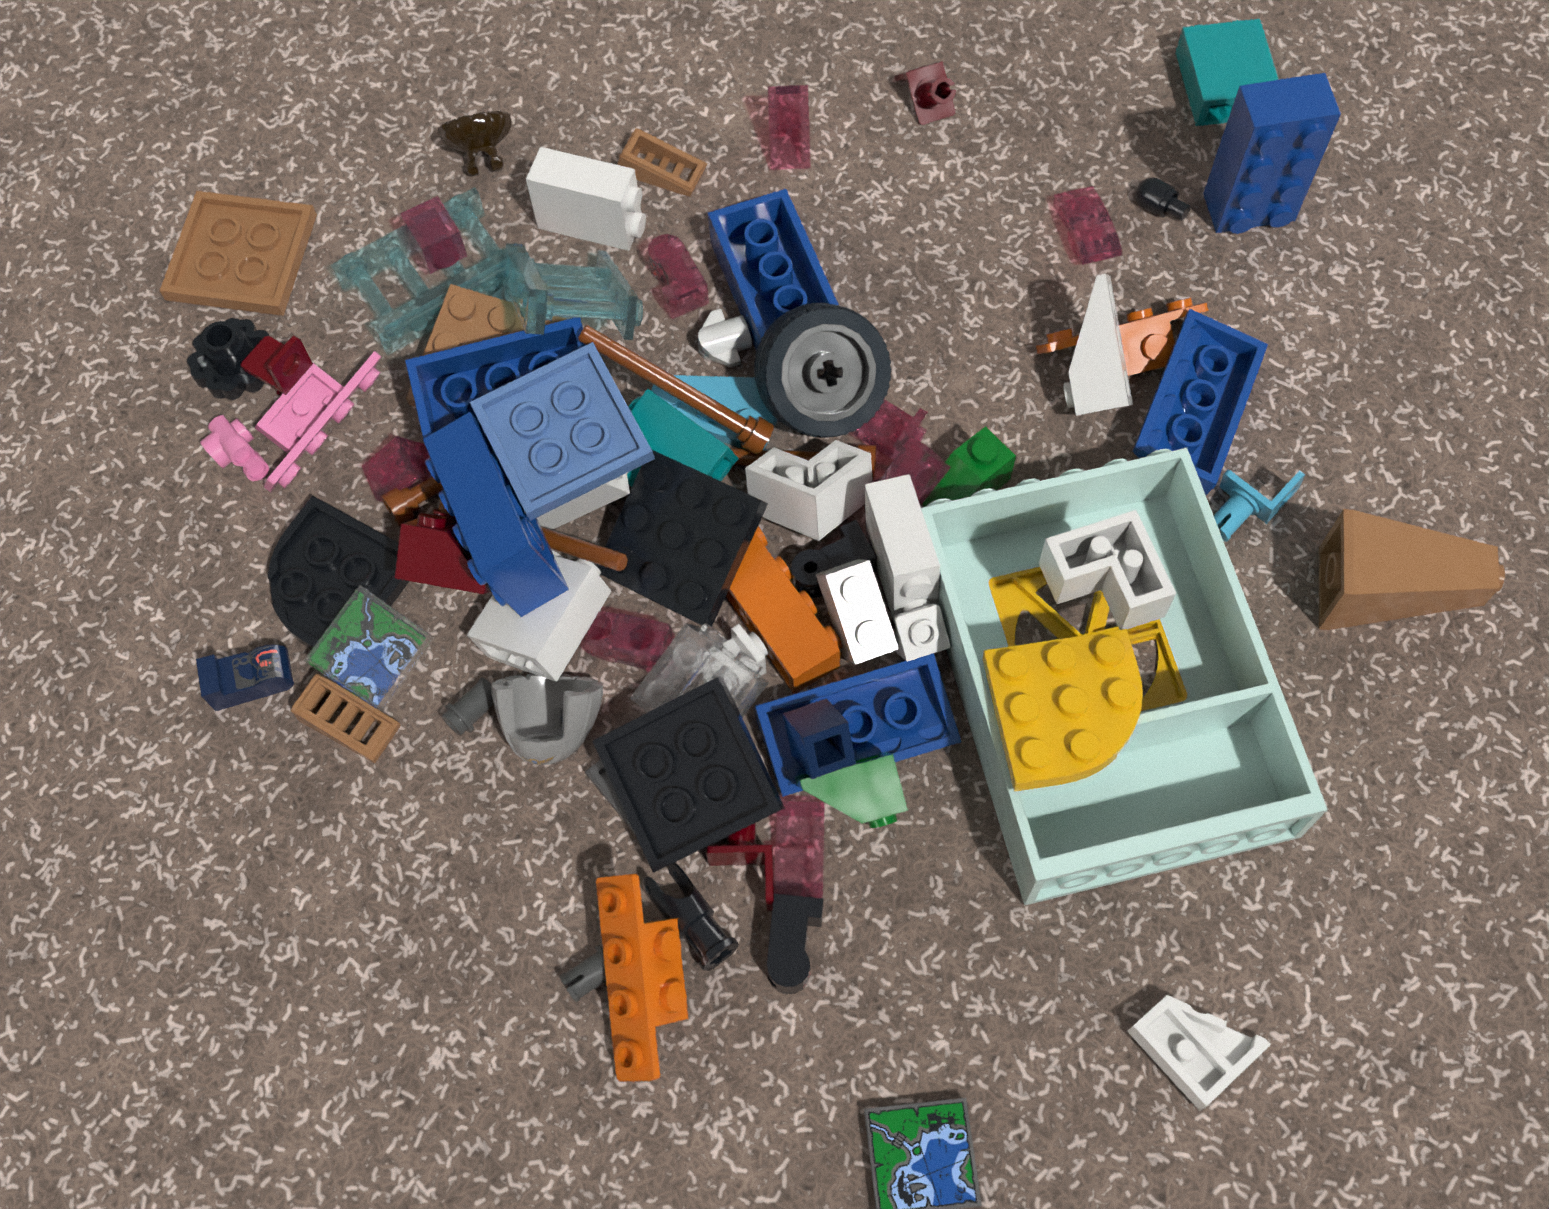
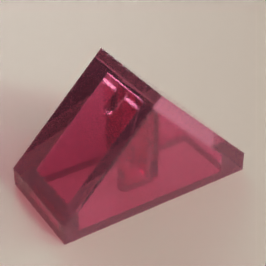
[768,85,810,170]

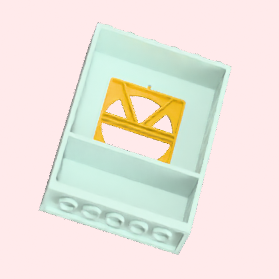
[921,448,1328,906]

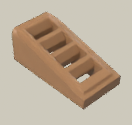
[617,128,708,197]
[291,674,401,764]

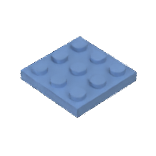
[470,342,655,521]

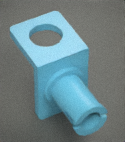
[1213,470,1305,542]

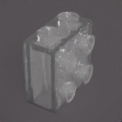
[630,623,769,718]

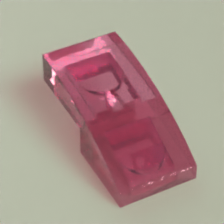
[1054,186,1122,265]
[774,801,825,898]

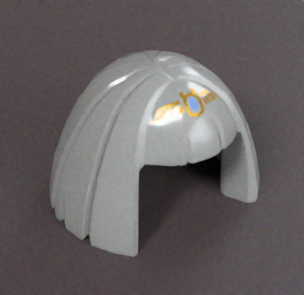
[491,674,603,765]

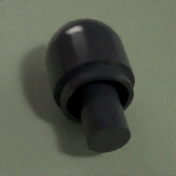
[1135,177,1191,220]

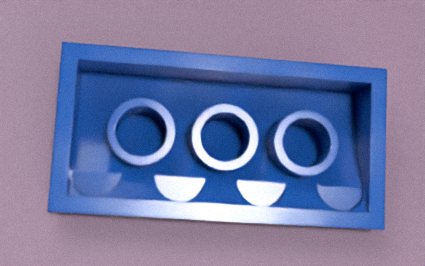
[1132,309,1268,495]
[753,653,961,797]

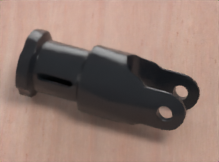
[643,863,739,971]

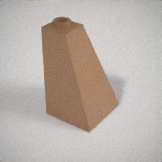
[1319,509,1505,630]

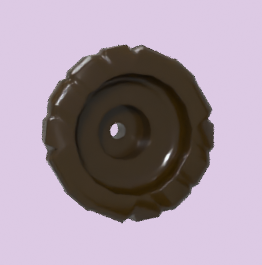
[438,111,512,177]

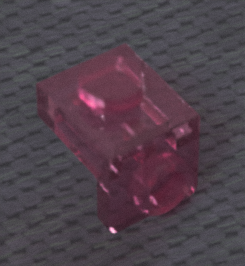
[854,399,928,462]
[362,436,432,502]

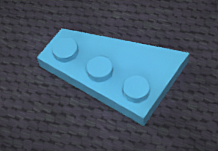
[651,375,777,450]

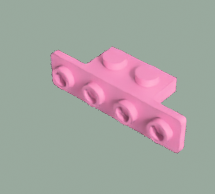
[255,351,381,492]

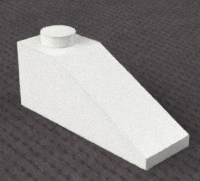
[1064,274,1133,416]

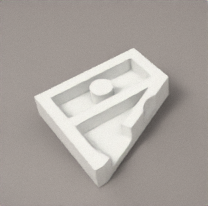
[1127,995,1271,1111]

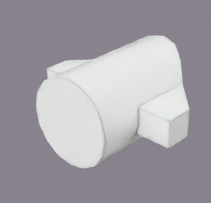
[698,308,752,368]

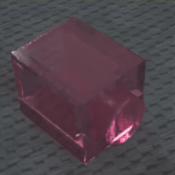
[400,196,467,274]

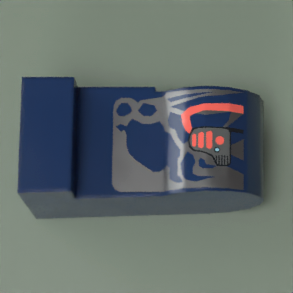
[196,645,294,711]

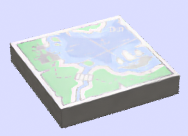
[864,1098,982,1209]

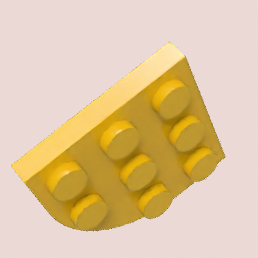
[982,629,1143,792]

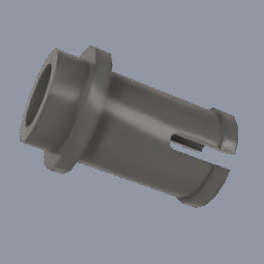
[441,677,494,736]
[559,944,606,1002]

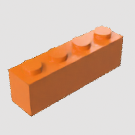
[726,526,843,694]

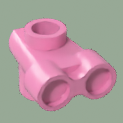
[200,415,269,481]

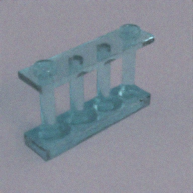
[331,187,530,356]
[503,243,643,340]

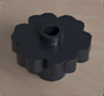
[187,318,270,400]

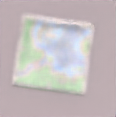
[303,585,435,712]

